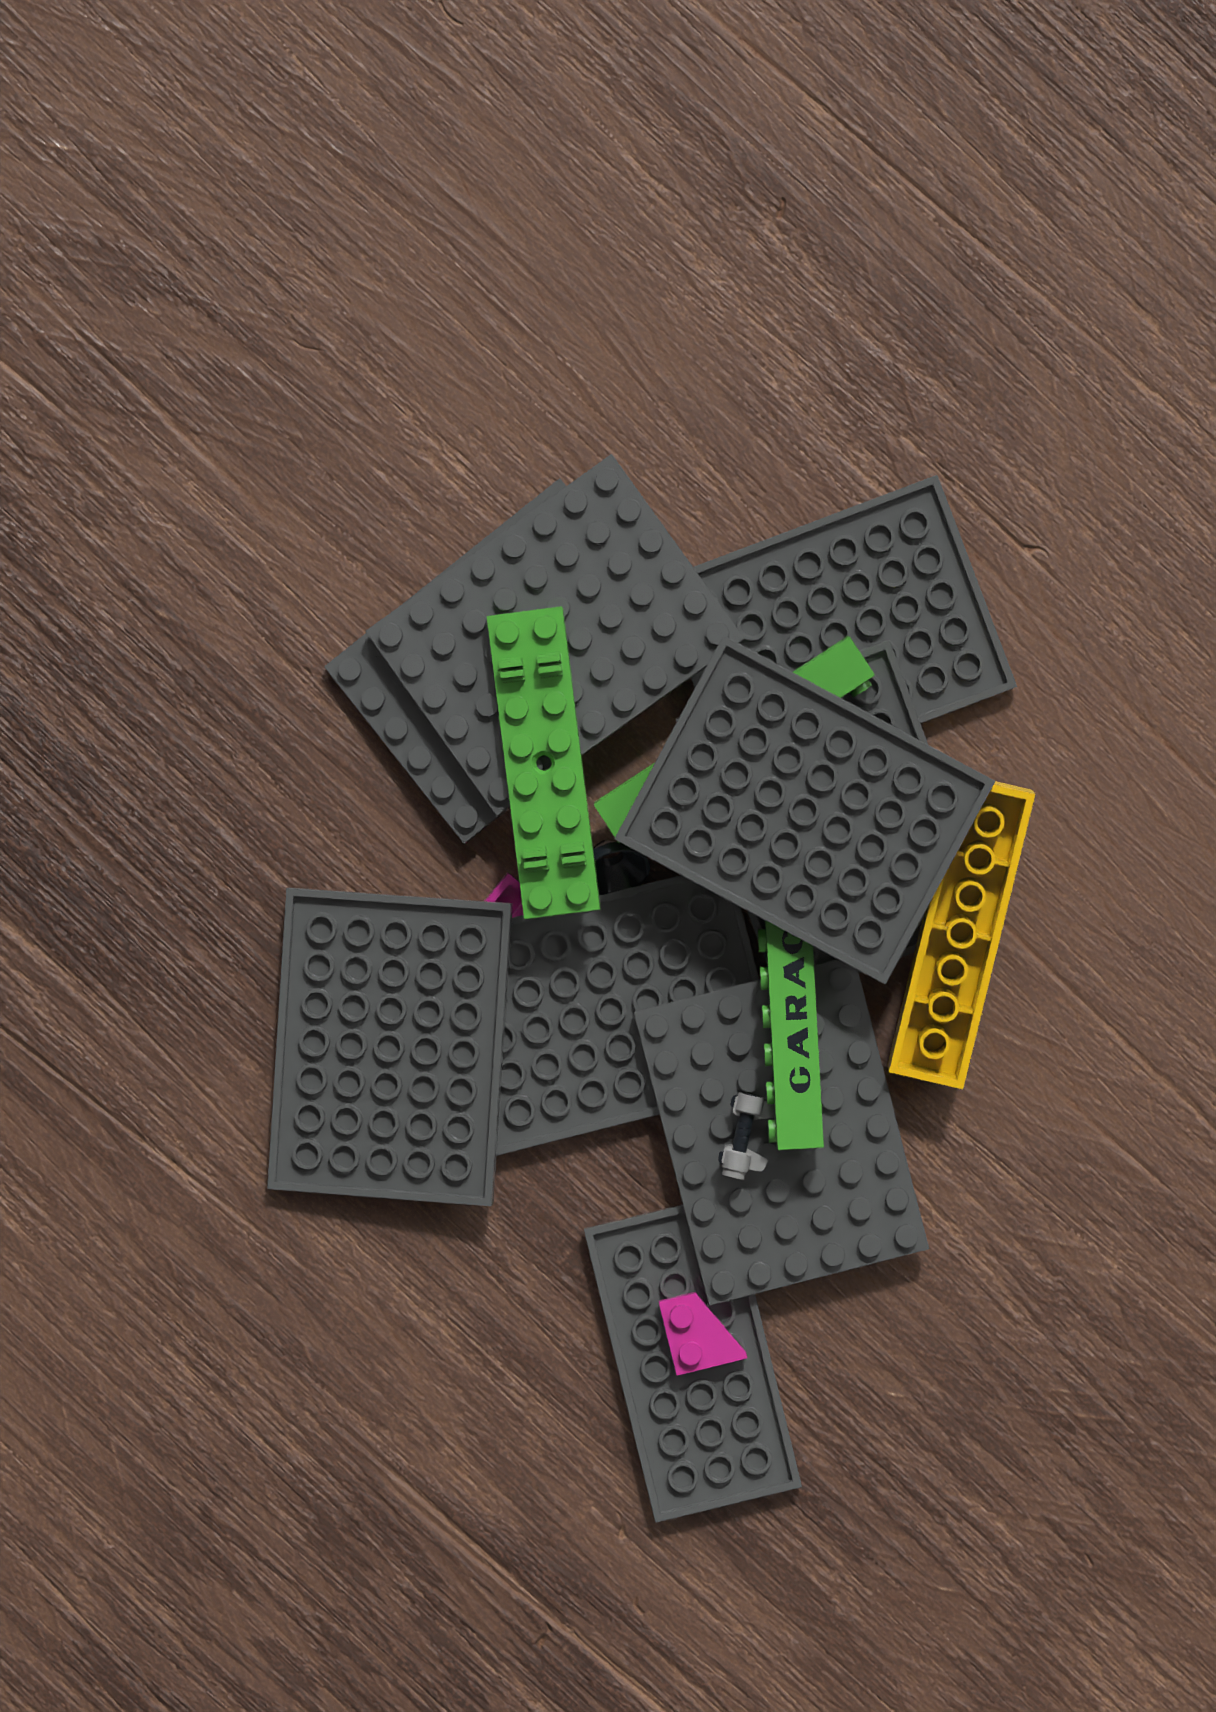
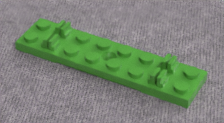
[487,606,601,919]

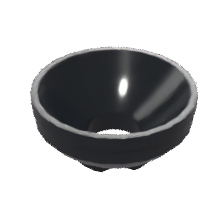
[593,840,650,895]

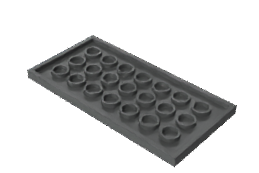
[584,1204,802,1523]

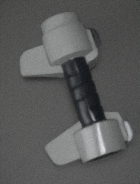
[718,1092,775,1180]

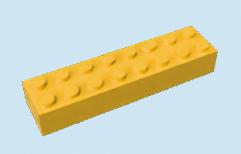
[887,781,1035,1089]

